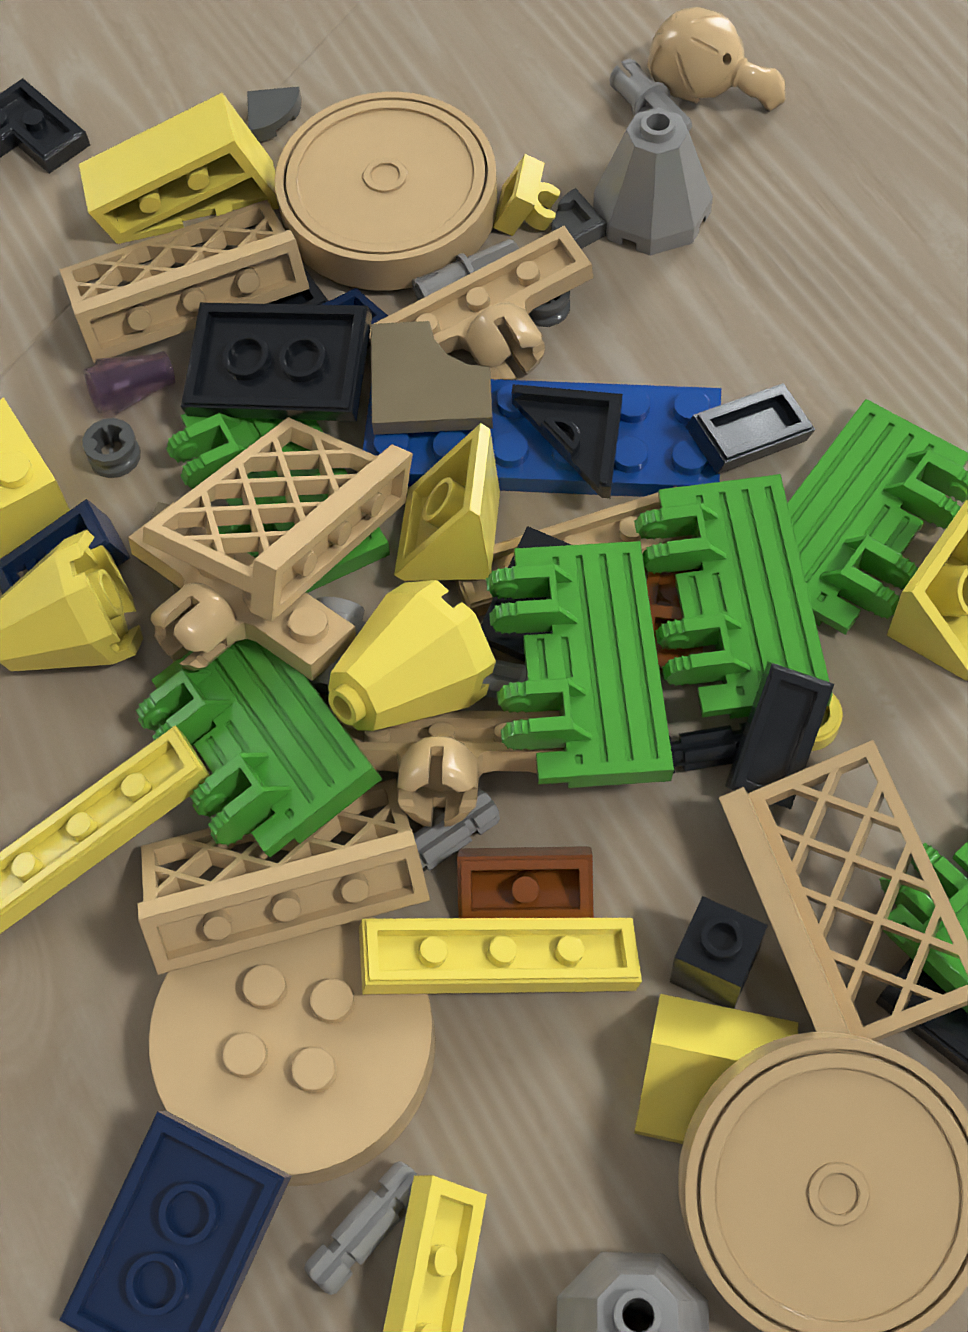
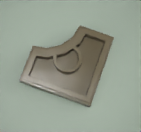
[371,321,493,435]

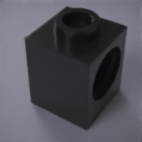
[670,896,768,1009]

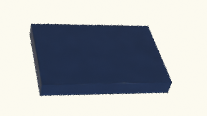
[59,1110,292,1332]

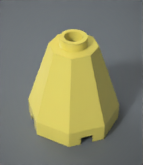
[0,530,143,671]
[328,580,496,731]

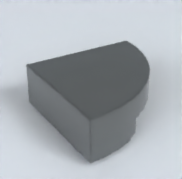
[247,86,302,142]
[551,188,606,249]

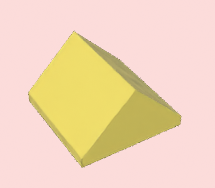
[394,423,500,581]
[887,500,968,681]
[634,994,798,1144]

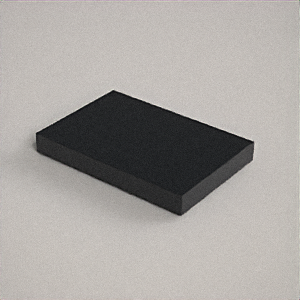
[181,302,372,422]

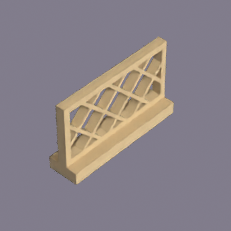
[59,200,310,363]
[143,417,413,622]
[719,740,968,1042]
[138,778,430,975]

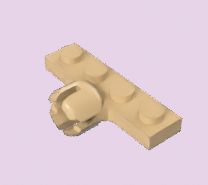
[368,226,593,380]
[128,502,356,681]
[333,711,564,827]

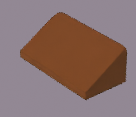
[457,846,594,918]

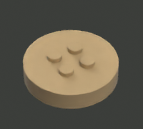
[275,92,498,290]
[149,916,436,1186]
[678,1032,968,1332]

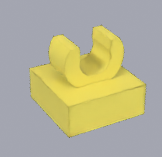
[493,154,560,236]

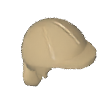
[648,7,786,111]

